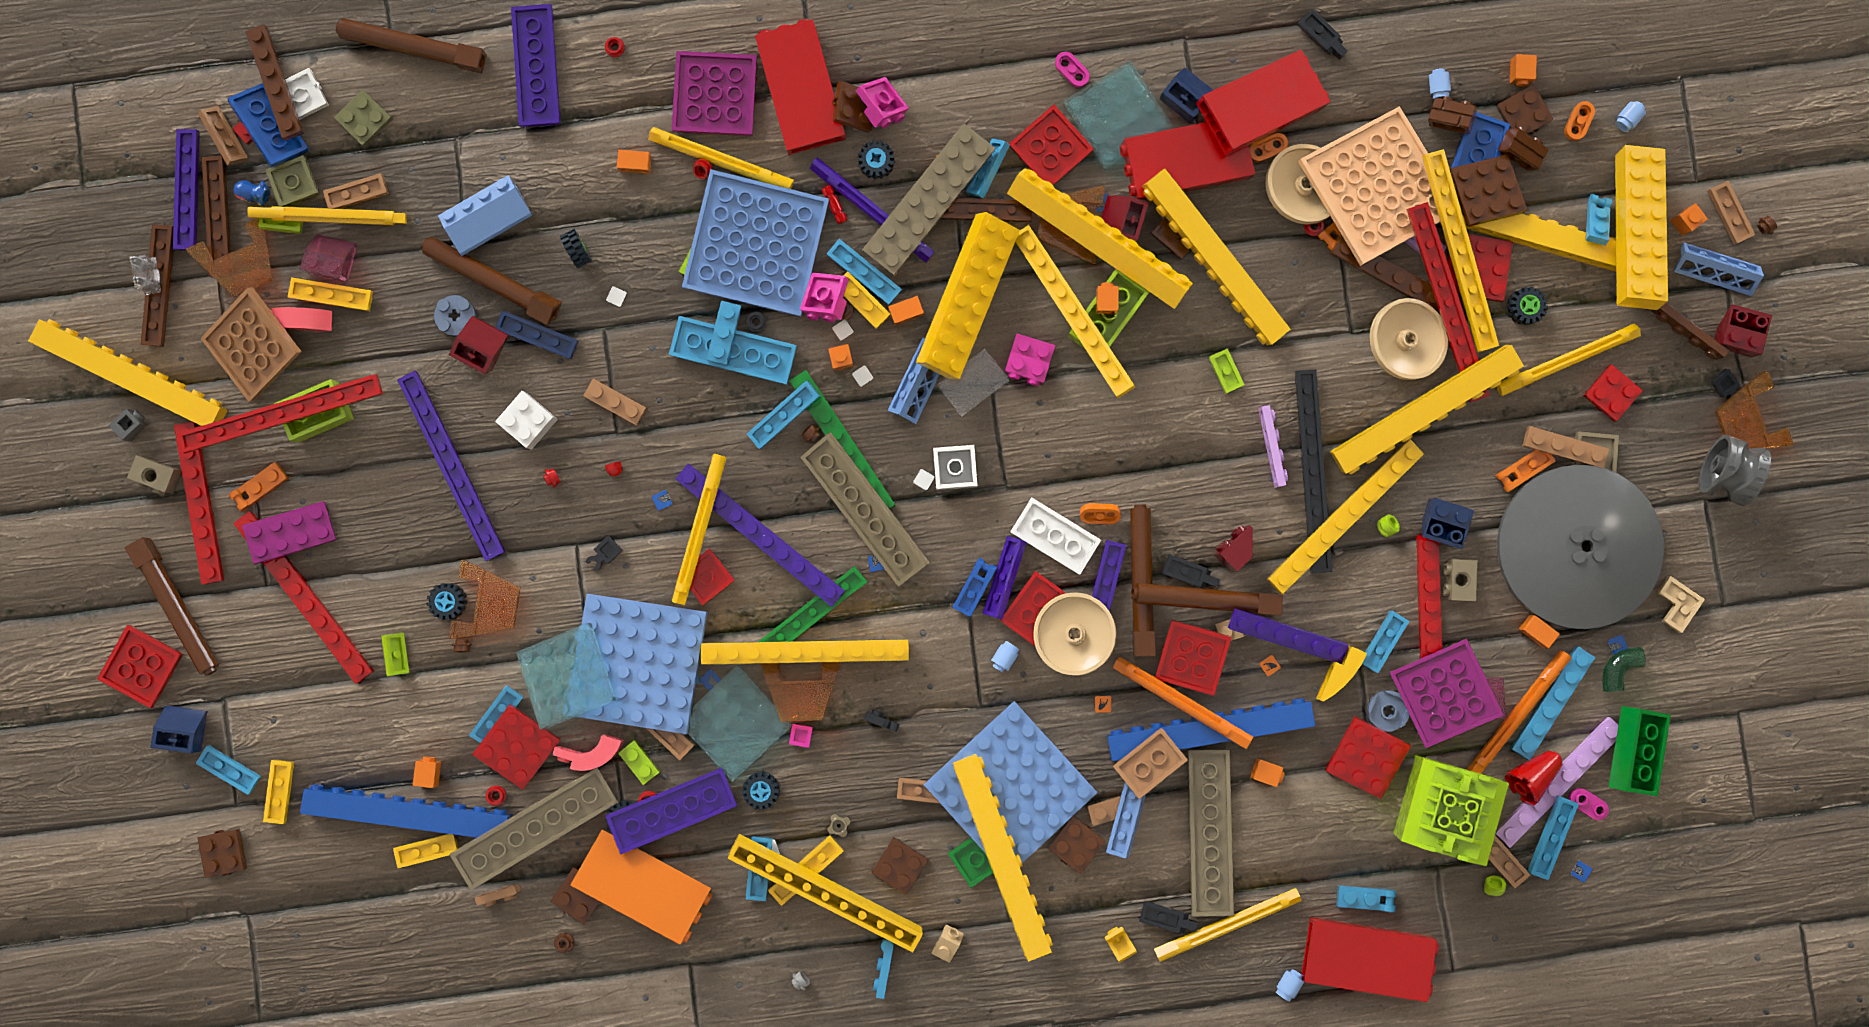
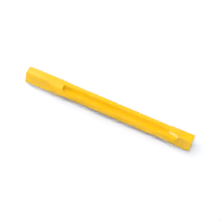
[648,127,794,189]
[248,206,407,225]
[1497,323,1641,396]
[672,454,727,605]
[1154,888,1301,962]

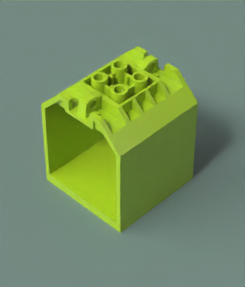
[1393,755,1509,866]

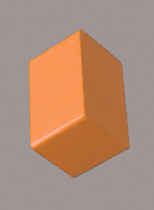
[617,150,652,174]
[888,296,924,326]
[1518,615,1560,649]

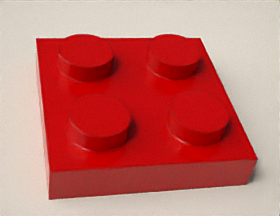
[1583,364,1643,422]
[677,548,735,606]

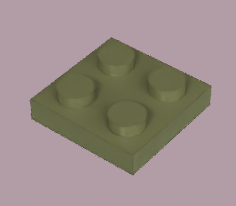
[334,89,393,147]
[266,156,320,207]

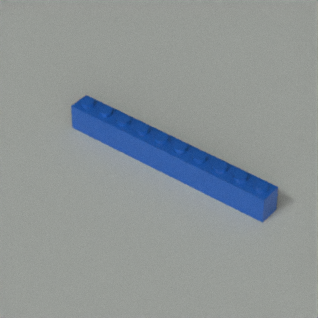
[1106,698,1315,761]
[300,784,513,837]

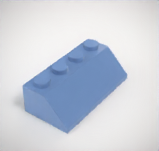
[438,175,532,256]

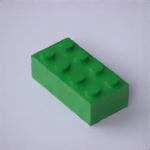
[1608,706,1671,797]

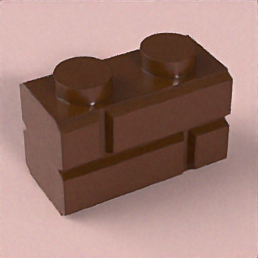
[1428,96,1477,135]
[1497,127,1548,171]

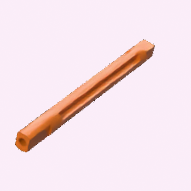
[1466,650,1572,774]
[1112,657,1253,749]

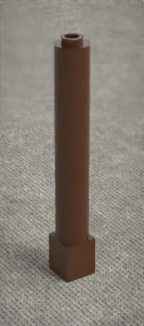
[336,18,487,74]
[421,236,562,325]
[1130,504,1155,656]
[124,537,219,676]
[1131,583,1283,615]

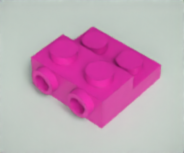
[856,77,909,129]
[800,273,849,323]
[1004,333,1055,386]

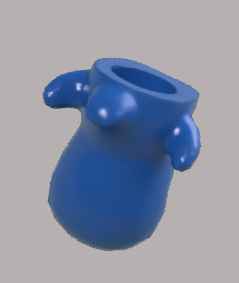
[234,180,270,206]

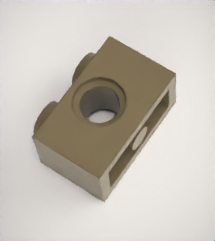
[127,455,182,495]
[1443,559,1477,601]

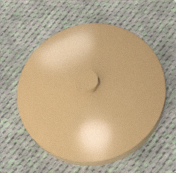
[1265,144,1330,224]
[1370,298,1448,380]
[1034,593,1117,676]

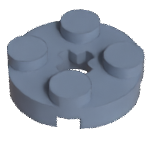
[434,295,477,337]
[1367,690,1410,732]

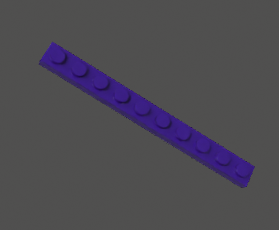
[397,371,505,561]
[676,464,845,607]

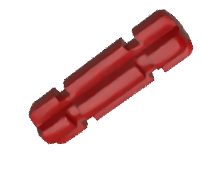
[822,185,847,224]

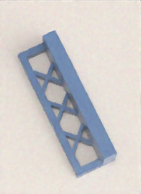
[1673,242,1764,296]
[888,338,940,424]
[1106,783,1146,859]

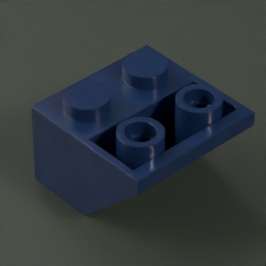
[1159,67,1213,124]
[1422,498,1474,549]
[150,705,207,753]

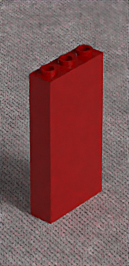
[755,19,846,155]
[1196,49,1331,156]
[1120,122,1255,200]
[1301,917,1439,1002]

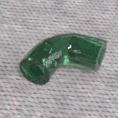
[1602,647,1646,692]

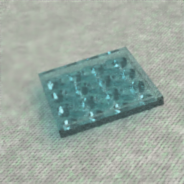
[1062,60,1173,171]
[516,623,616,729]
[688,665,792,782]

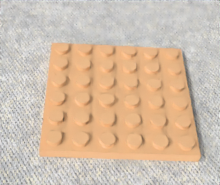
[1298,106,1461,266]

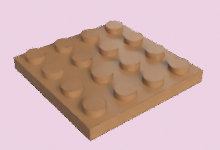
[201,287,302,402]

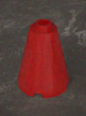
[1504,751,1563,806]

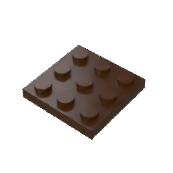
[1450,154,1527,227]

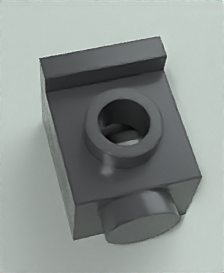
[108,409,147,442]

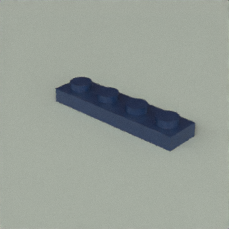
[495,310,579,360]

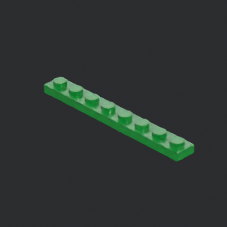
[790,370,895,509]

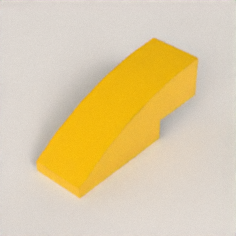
[1316,646,1367,701]

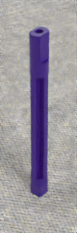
[809,157,935,263]

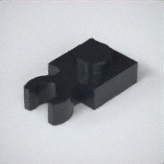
[1709,369,1746,406]
[586,535,623,572]
[864,709,900,732]

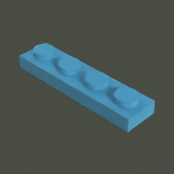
[827,239,902,306]
[747,381,821,449]
[1527,795,1579,880]

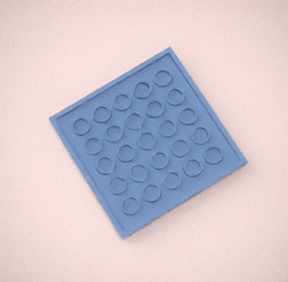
[682,169,829,317]
[566,594,708,734]
[923,701,1097,863]

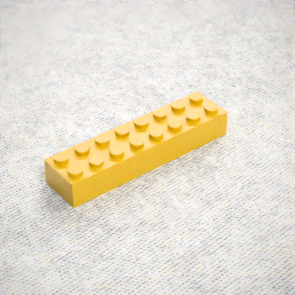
[1615,145,1668,310]
[916,212,1020,379]

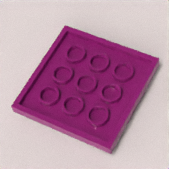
[672,51,757,136]
[1390,639,1504,748]

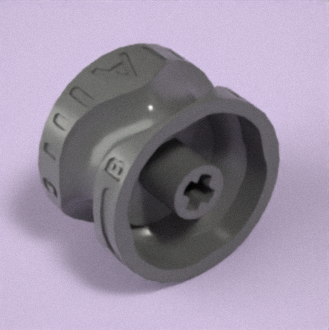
[1699,435,1771,506]

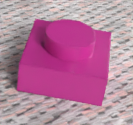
[789,723,813,748]

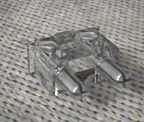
[129,255,161,295]

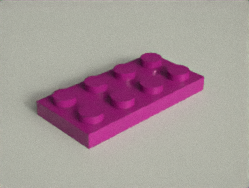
[242,501,337,565]

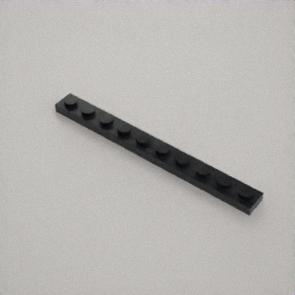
[1295,369,1332,574]

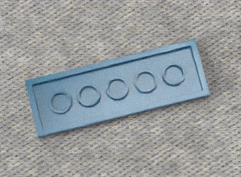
[669,316,797,385]

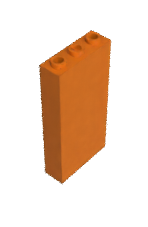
[571,830,712,946]

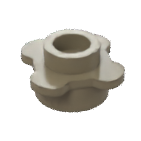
[827,814,850,837]

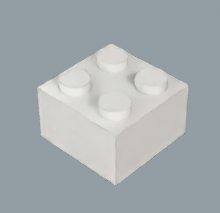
[495,391,558,450]
[933,445,977,490]

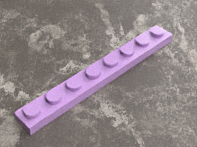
[1495,717,1618,848]

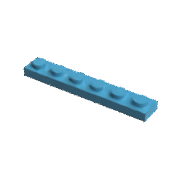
[1510,646,1595,760]

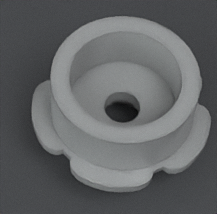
[791,971,810,991]

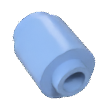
[1429,69,1451,100]
[1615,101,1646,132]
[991,641,1020,673]
[1275,969,1304,1002]

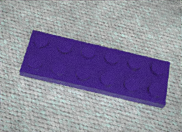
[511,4,561,128]
[605,767,737,855]

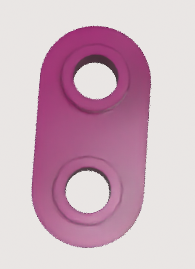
[1055,52,1090,88]
[1568,788,1609,820]

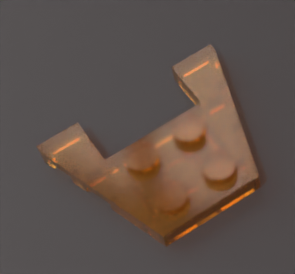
[1038,186,1105,265]
[185,218,272,297]
[1714,371,1794,448]
[449,560,521,639]
[761,662,841,723]

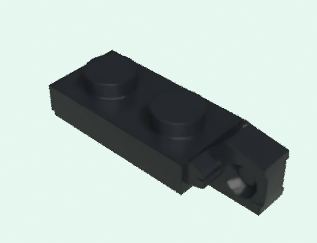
[1297,9,1348,60]
[1161,554,1220,588]
[1139,901,1198,933]

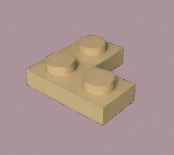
[1657,576,1705,633]

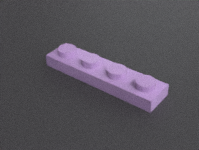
[1258,405,1288,488]

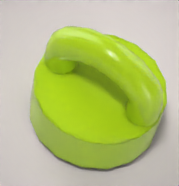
[1377,514,1400,537]
[1484,875,1506,896]

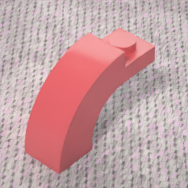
[270,307,332,332]
[553,734,625,771]

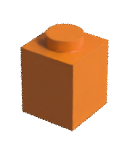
[1509,54,1537,87]
[1670,203,1708,236]
[1096,283,1119,314]
[828,344,854,372]
[413,756,442,788]
[1250,758,1284,787]

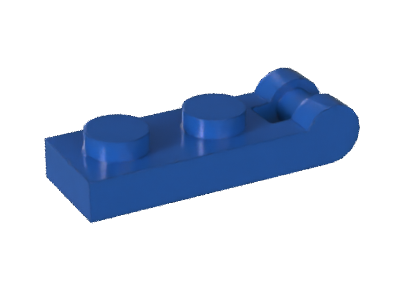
[952,557,997,617]

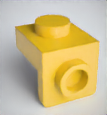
[1104,927,1137,963]

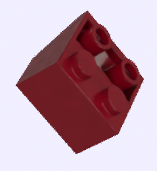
[1101,195,1149,242]
[1715,304,1772,358]
[449,316,509,374]
[1214,525,1253,572]

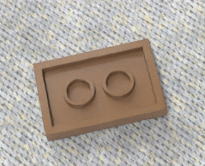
[1113,728,1188,799]

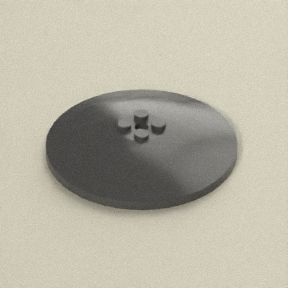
[1497,465,1664,629]

